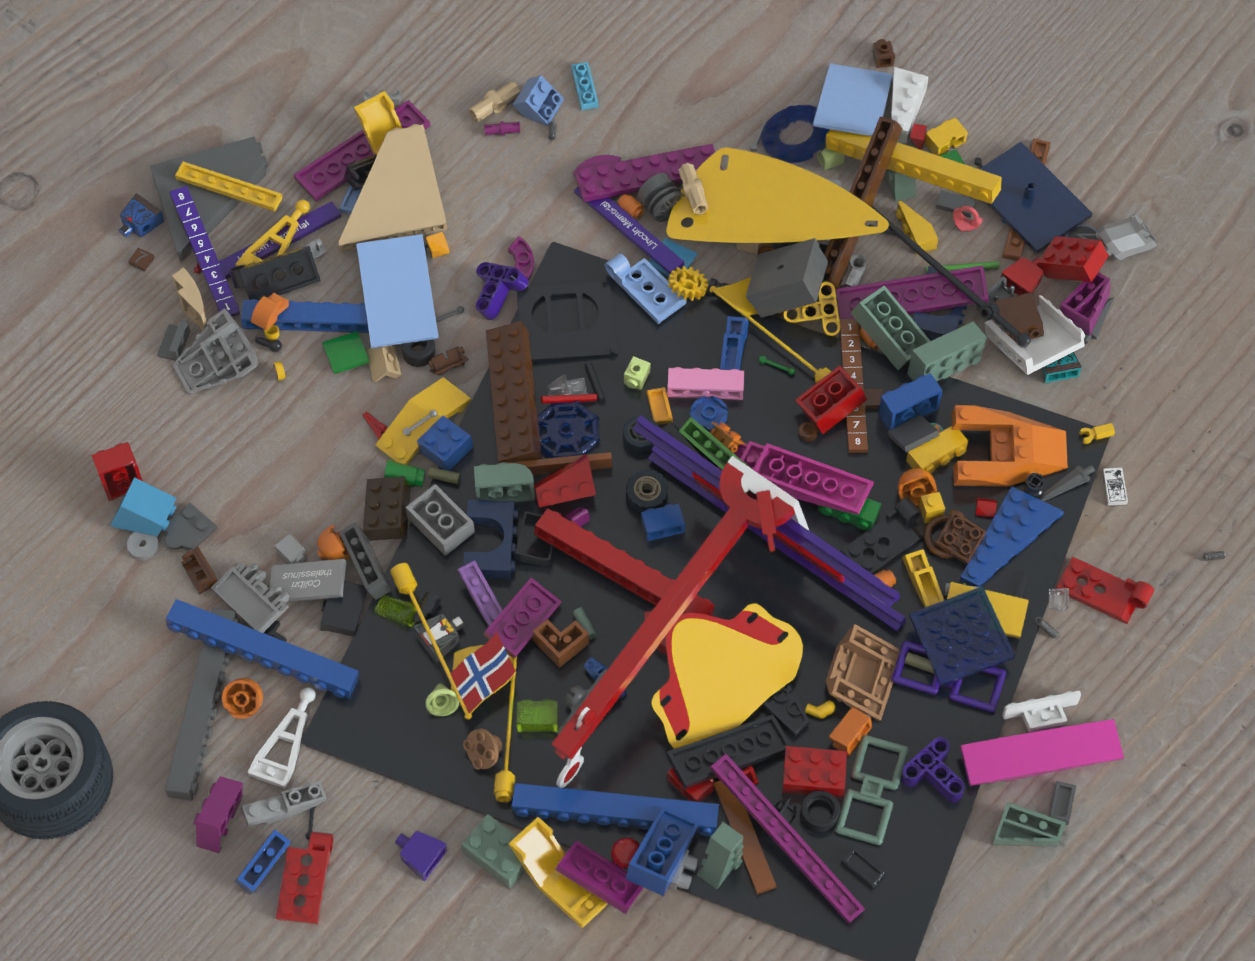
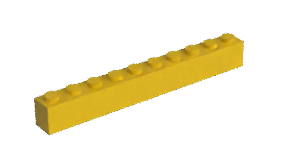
[826,129,1002,204]

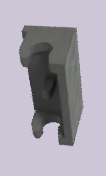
[976,277,1015,320]

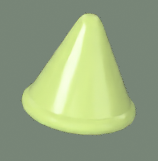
[425,684,459,716]

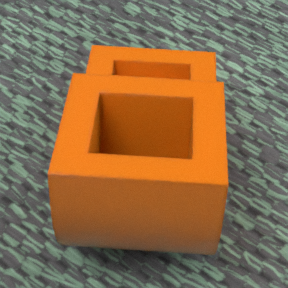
[251,293,289,330]

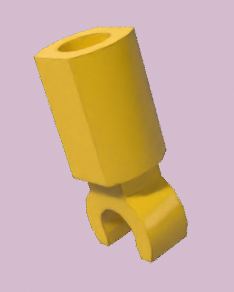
[1079,423,1115,444]

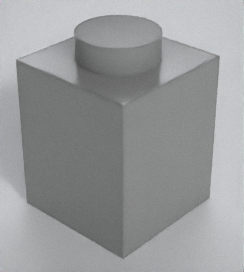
[275,534,307,564]

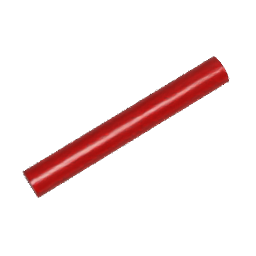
[541,394,597,404]

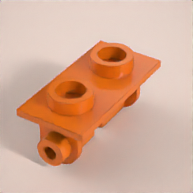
[710,421,746,453]

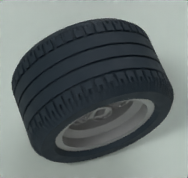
[0,701,113,840]

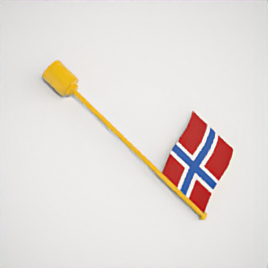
[390,563,516,719]

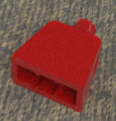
[1001,257,1044,296]

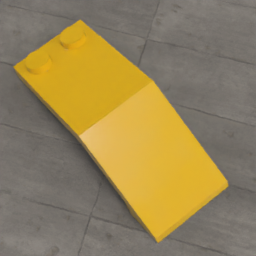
[354,91,403,155]
[375,377,472,465]
[509,817,608,928]

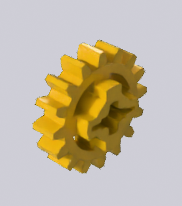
[668,266,709,301]

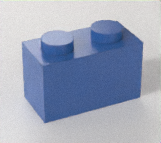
[641,504,685,541]

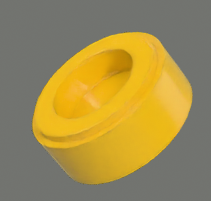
[273,361,285,381]

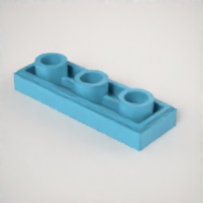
[571,62,599,111]

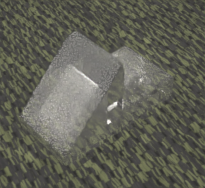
[547,374,588,404]

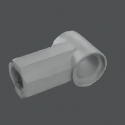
[840,254,866,288]

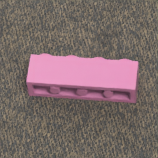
[668,367,744,400]

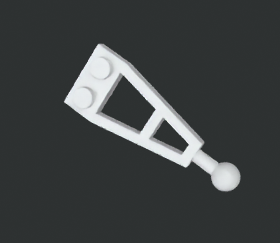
[248,687,316,789]

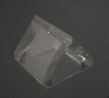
[1049,588,1069,612]

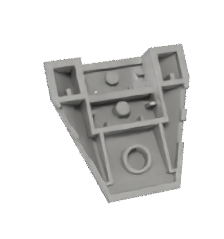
[173,308,258,394]

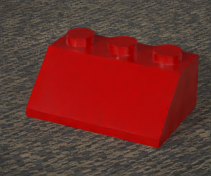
[795,365,867,435]

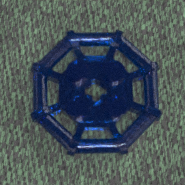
[537,401,600,458]

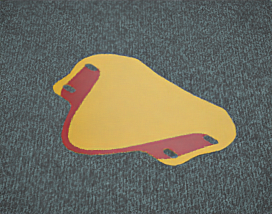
[652,604,803,749]

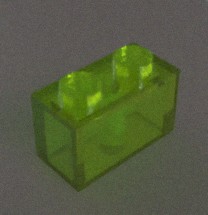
[517,699,558,732]

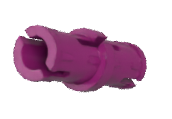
[484,121,521,136]

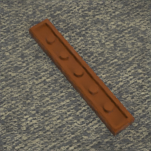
[496,452,612,475]
[714,780,776,894]

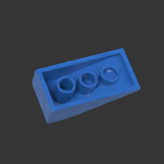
[626,807,700,896]

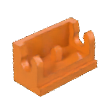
[829,707,872,757]

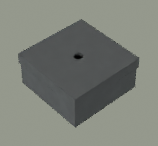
[746,238,828,317]

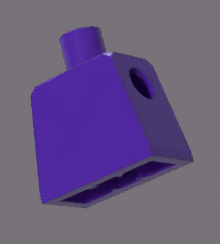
[395,831,447,881]

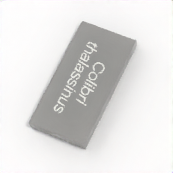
[269,559,347,602]

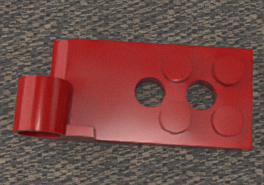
[1055,556,1154,624]

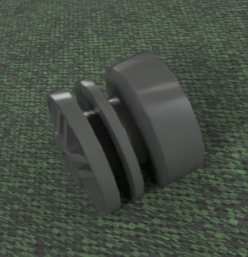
[637,173,685,222]

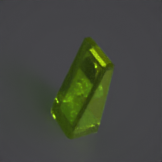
[374,595,416,627]

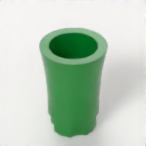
[384,459,425,487]

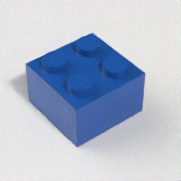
[417,416,474,471]

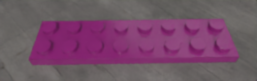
[294,100,430,202]
[574,144,723,202]
[836,265,989,319]

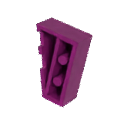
[1060,272,1110,336]
[194,776,243,853]

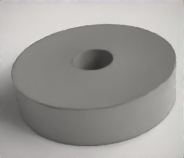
[127,532,159,561]

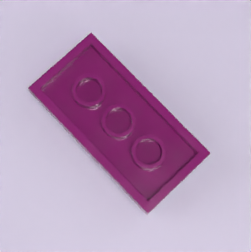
[483,577,562,659]
[555,840,644,914]

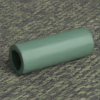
[572,608,597,640]

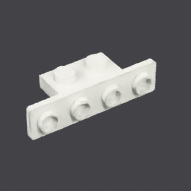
[1002,691,1081,732]

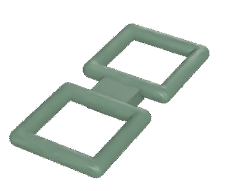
[835,735,909,845]

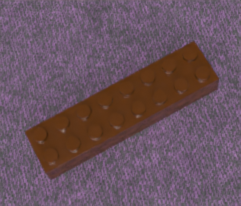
[486,321,542,463]

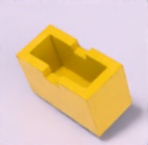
[924,117,968,156]

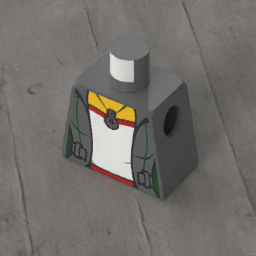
[414,614,464,663]

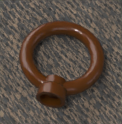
[924,510,965,559]

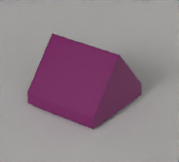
[565,507,590,527]

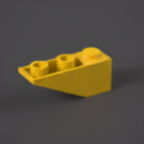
[895,201,938,255]

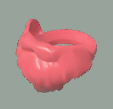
[953,205,983,232]

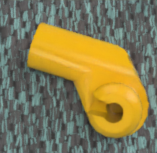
[805,701,835,719]

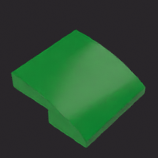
[322,331,370,374]

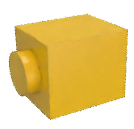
[919,492,945,523]

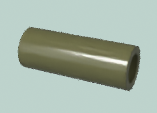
[428,467,461,485]
[905,652,938,674]

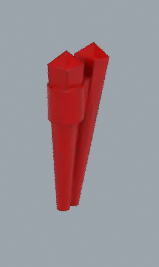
[362,411,388,439]

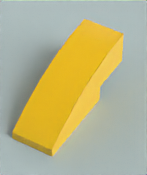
[902,549,945,610]

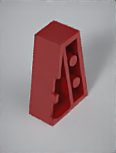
[534,454,596,507]

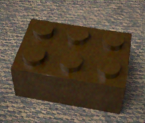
[363,476,411,541]

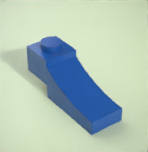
[720,316,749,371]

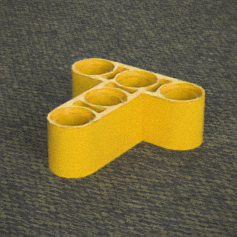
[784,282,840,337]

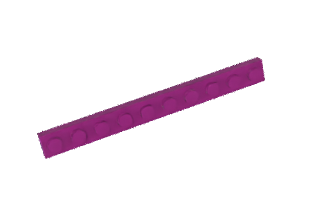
[710,754,865,924]

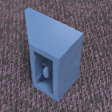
[513,75,564,126]

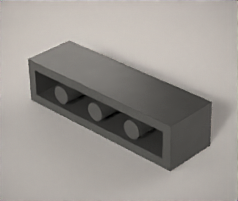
[339,522,392,600]

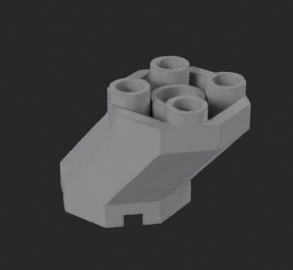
[1095,213,1158,261]

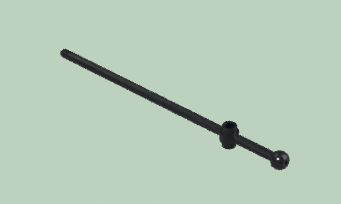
[871,206,1031,348]

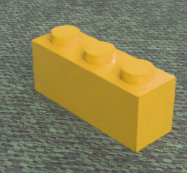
[906,426,968,474]

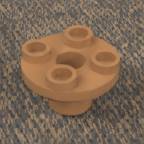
[463,729,502,769]

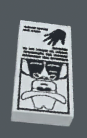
[1102,468,1128,506]

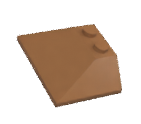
[825,624,900,721]

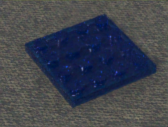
[909,586,1015,686]

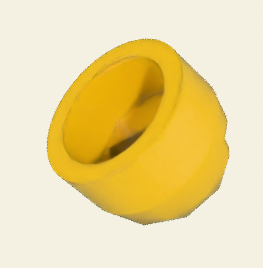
[264,325,280,340]

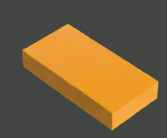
[647,387,673,425]

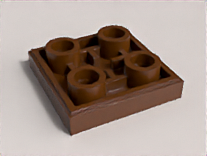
[934,511,987,565]

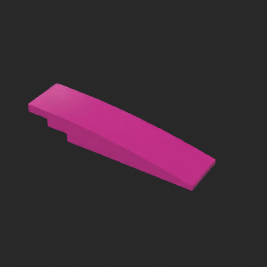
[717,441,874,515]
[960,719,1124,786]

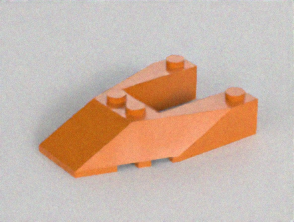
[951,405,1068,486]

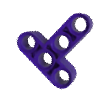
[475,262,528,320]
[901,737,965,803]

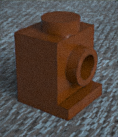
[872,39,895,68]

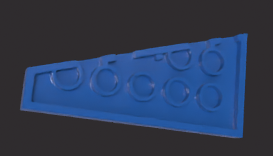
[960,487,1064,587]

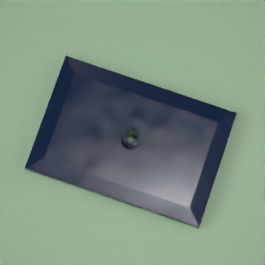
[980,142,1093,254]

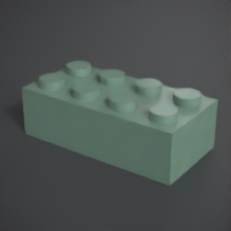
[851,286,930,370]
[907,322,987,382]

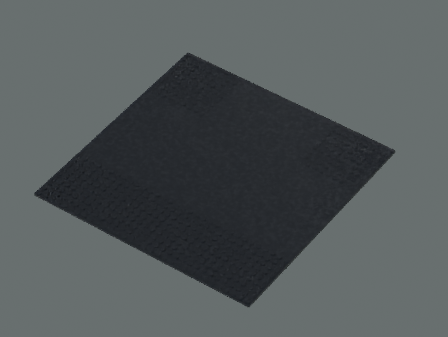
[302,242,1110,961]

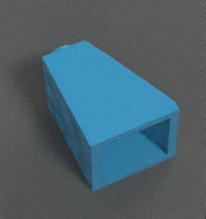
[110,477,177,536]

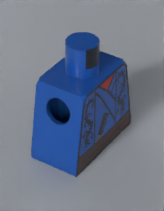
[119,193,164,237]

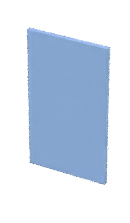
[813,63,893,136]
[357,234,439,348]

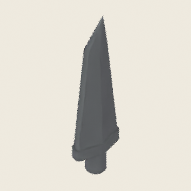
[1084,297,1114,344]
[1041,465,1095,501]

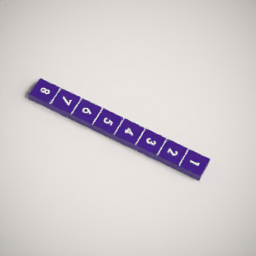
[169,186,240,317]

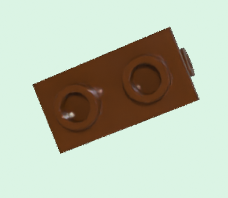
[428,346,469,375]

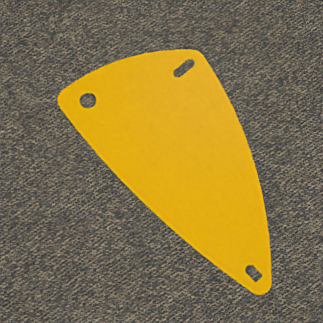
[666,147,889,243]

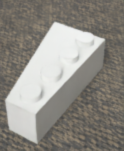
[891,67,928,144]

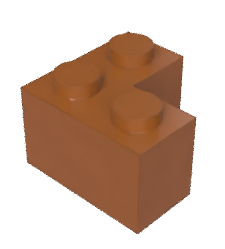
[532,619,589,668]

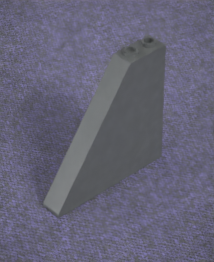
[150,136,268,262]

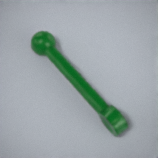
[759,356,795,375]

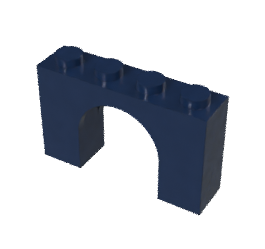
[913,266,968,341]
[463,500,518,579]

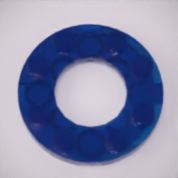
[761,105,830,163]

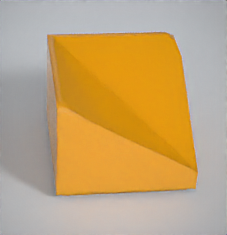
[426,232,450,258]

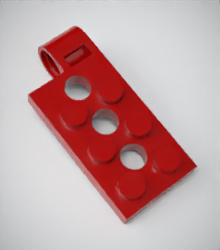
[276,831,333,925]

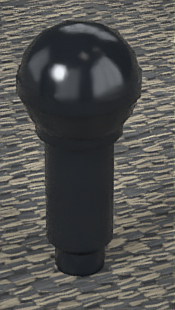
[255,337,282,352]

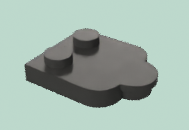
[165,502,217,551]

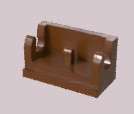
[181,546,217,594]

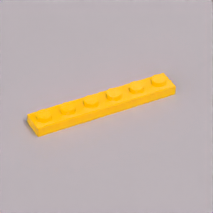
[175,162,282,212]

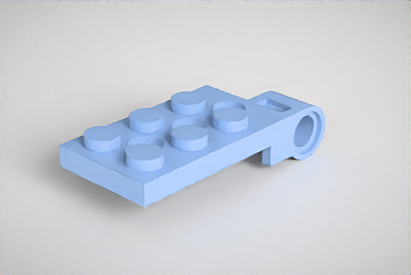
[604,253,686,324]

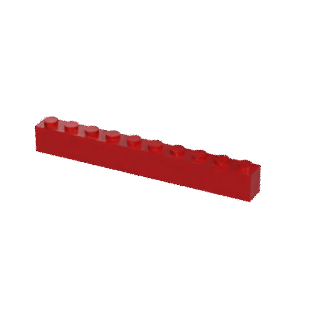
[534,508,715,616]

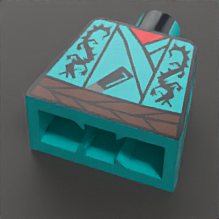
[1042,352,1082,383]

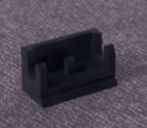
[344,154,377,191]

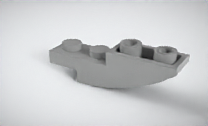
[241,781,327,827]

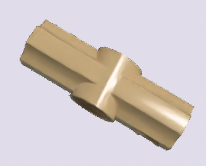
[469,82,521,122]
[678,163,709,215]

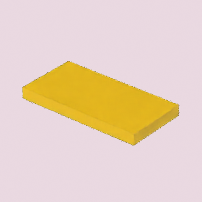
[942,582,1029,639]

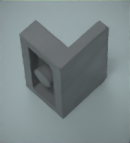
[157,319,190,361]

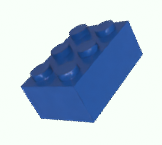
[878,373,943,431]

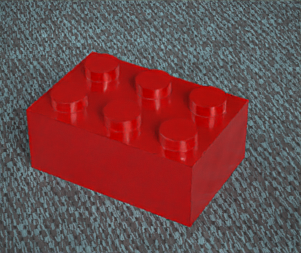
[1038,236,1109,282]
[91,442,143,501]
[782,746,847,798]

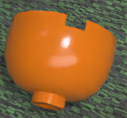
[898,468,937,506]
[317,524,351,561]
[222,677,264,719]

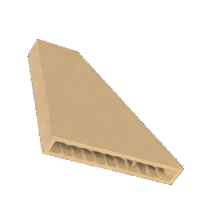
[339,124,447,252]

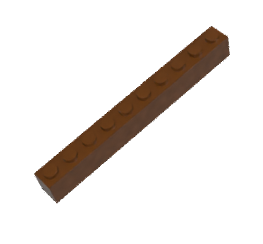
[821,116,902,293]

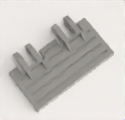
[211,562,290,633]

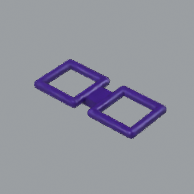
[891,641,1006,712]

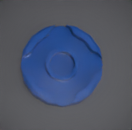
[690,396,728,432]

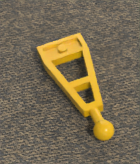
[236,199,310,266]

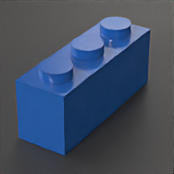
[234,830,291,894]

